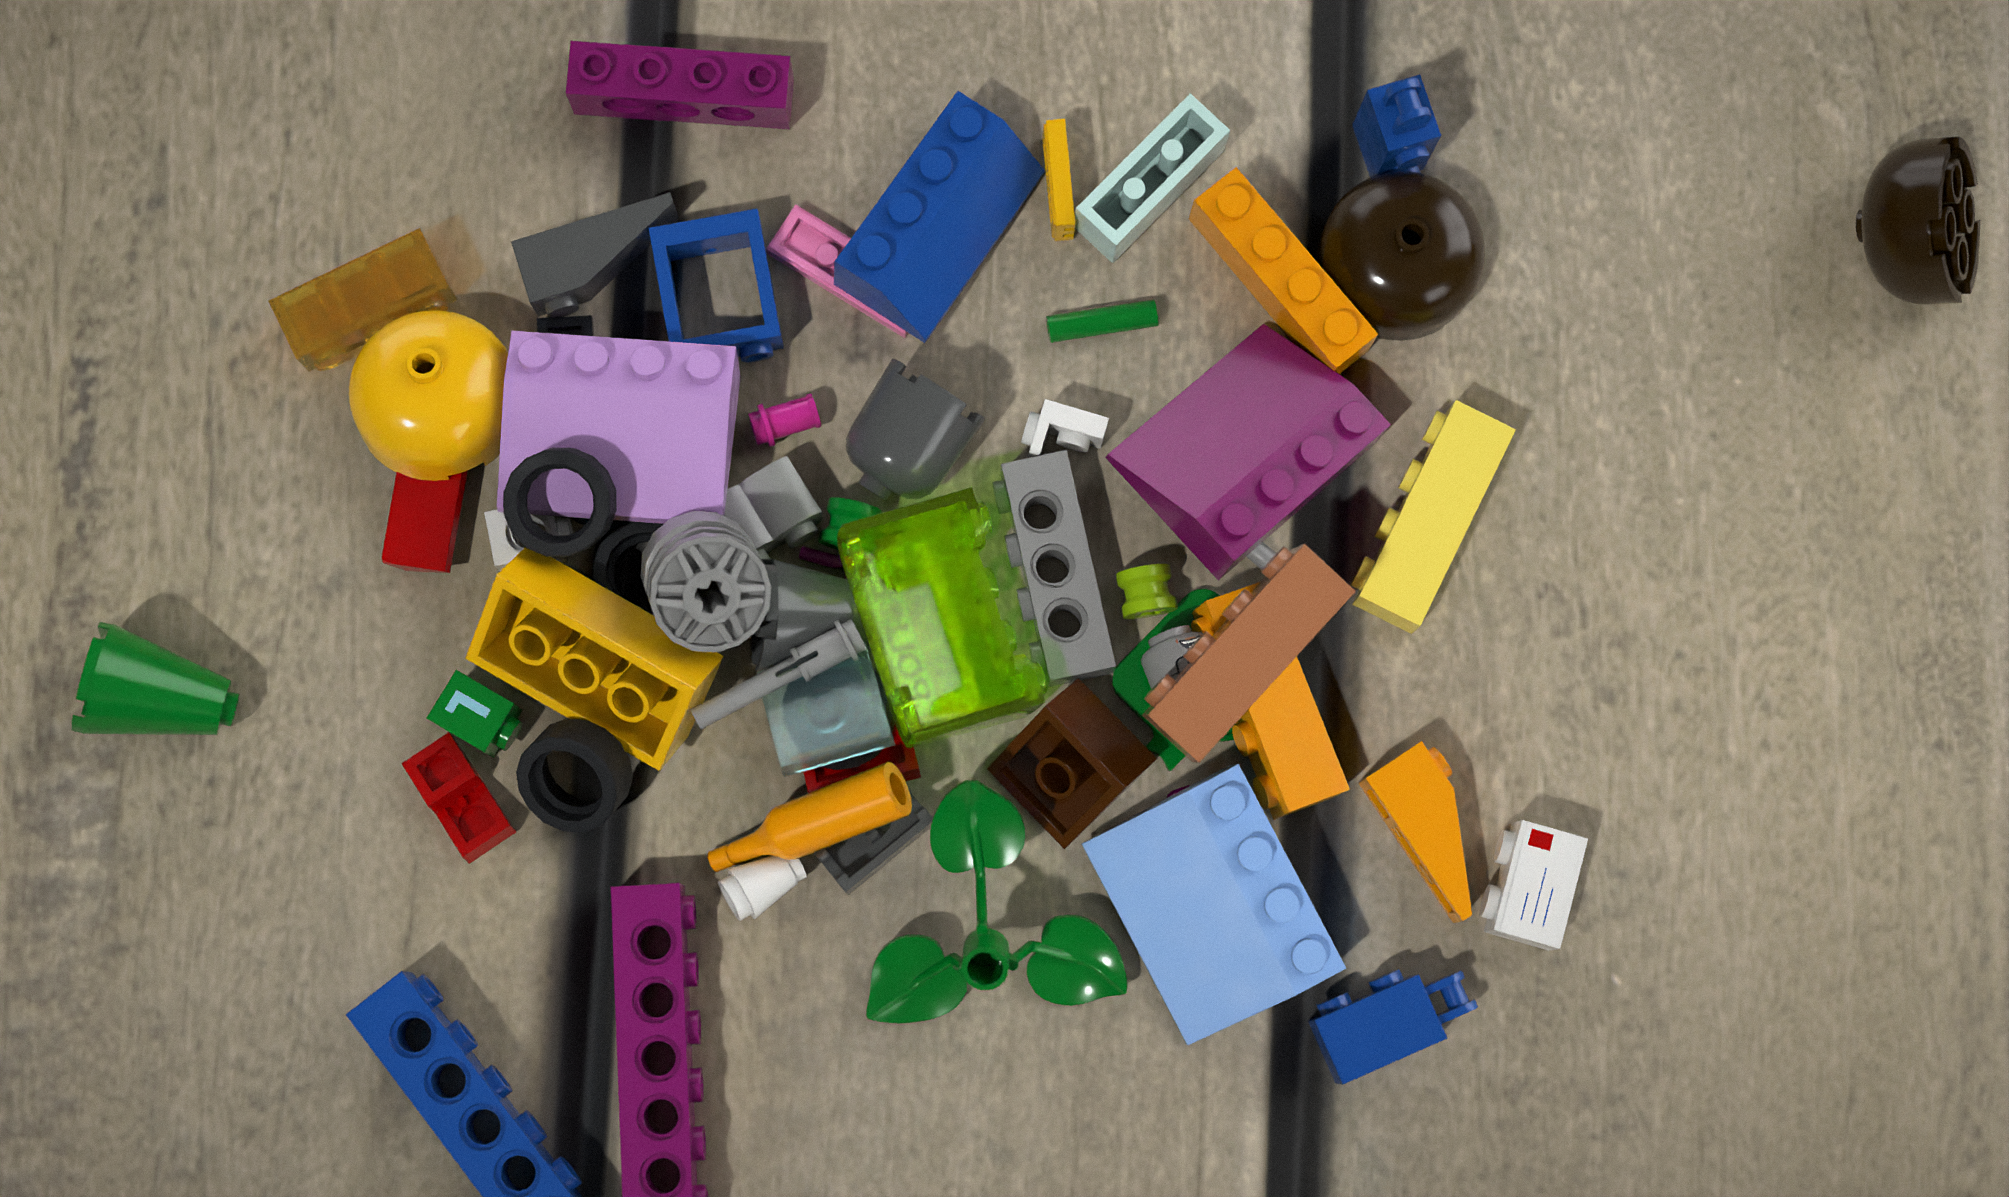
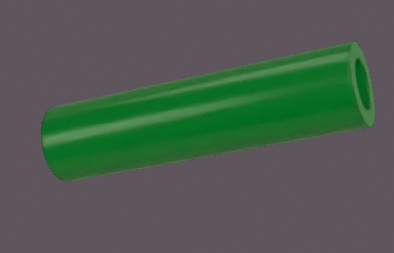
[1046,299,1159,343]

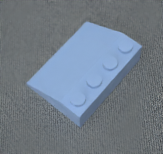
[1081,764,1346,1045]

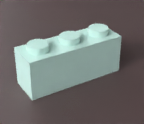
[1075,93,1230,263]

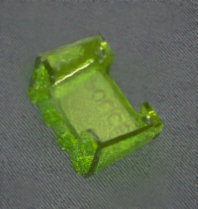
[837,487,1047,748]

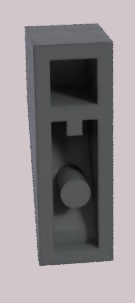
[511,192,679,318]

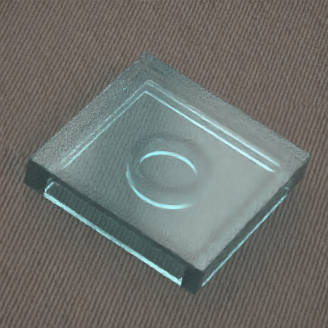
[756,641,895,777]

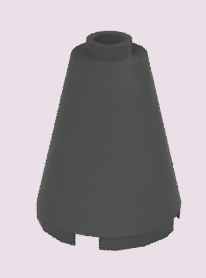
[750,559,905,671]

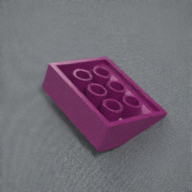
[1106,324,1391,581]

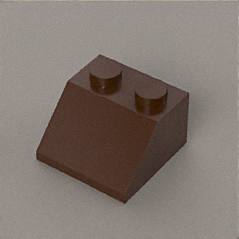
[987,678,1157,849]

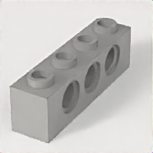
[992,450,1116,688]

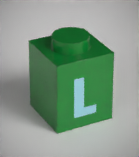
[426,670,523,758]

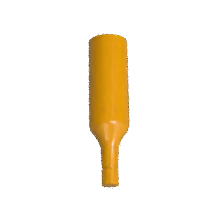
[708,762,912,872]

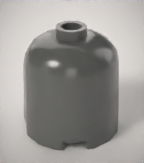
[846,358,985,501]

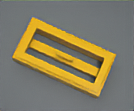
[1042,119,1075,241]

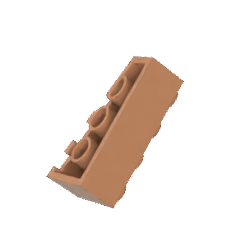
[1142,544,1356,763]

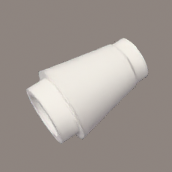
[718,855,807,921]

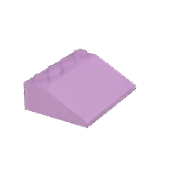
[497,331,741,524]

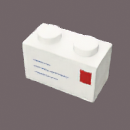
[1480,820,1588,951]

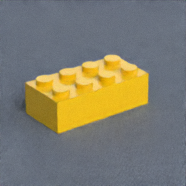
[465,547,724,771]

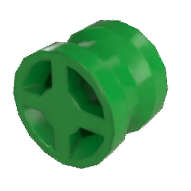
[819,497,882,556]

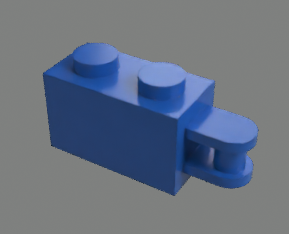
[1352,74,1441,177]
[1308,969,1478,1085]

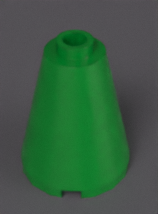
[72,622,240,735]

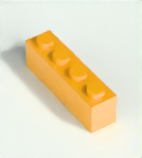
[1189,167,1378,374]
[1191,581,1350,820]

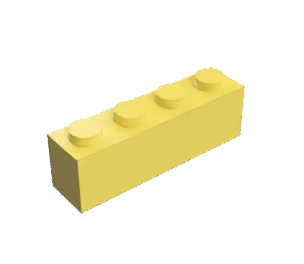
[1350,400,1516,634]

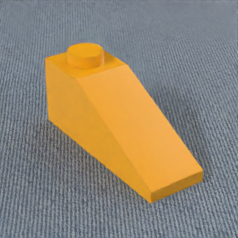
[1358,741,1472,923]

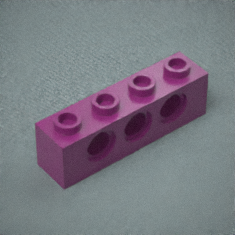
[566,41,794,130]

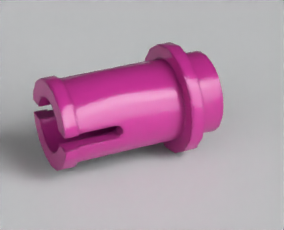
[748,393,822,447]

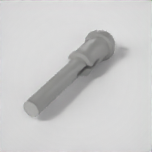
[690,619,867,729]

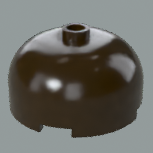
[1856,136,1981,305]
[1316,171,1485,341]

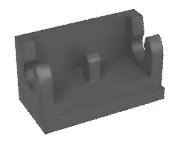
[814,788,933,895]

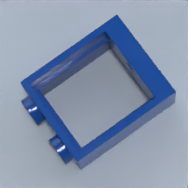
[649,208,784,362]

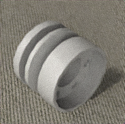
[640,511,771,652]

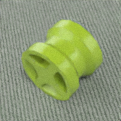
[1116,564,1178,619]

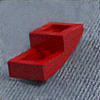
[401,732,516,864]

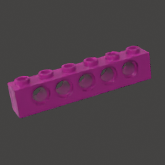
[611,883,708,1197]

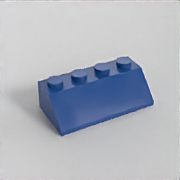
[834,91,1045,343]

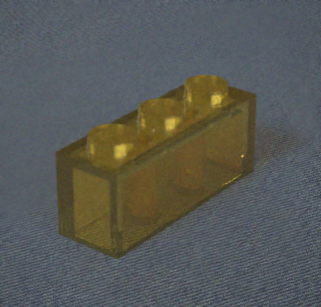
[268,228,458,372]

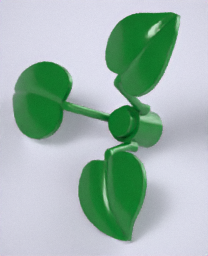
[866,780,1127,1023]

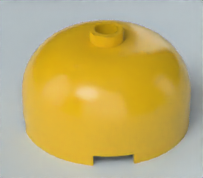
[349,310,508,481]

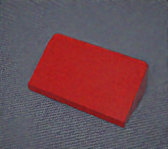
[382,470,468,573]

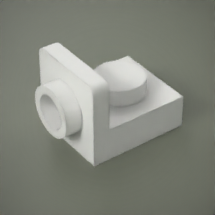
[1021,399,1109,458]

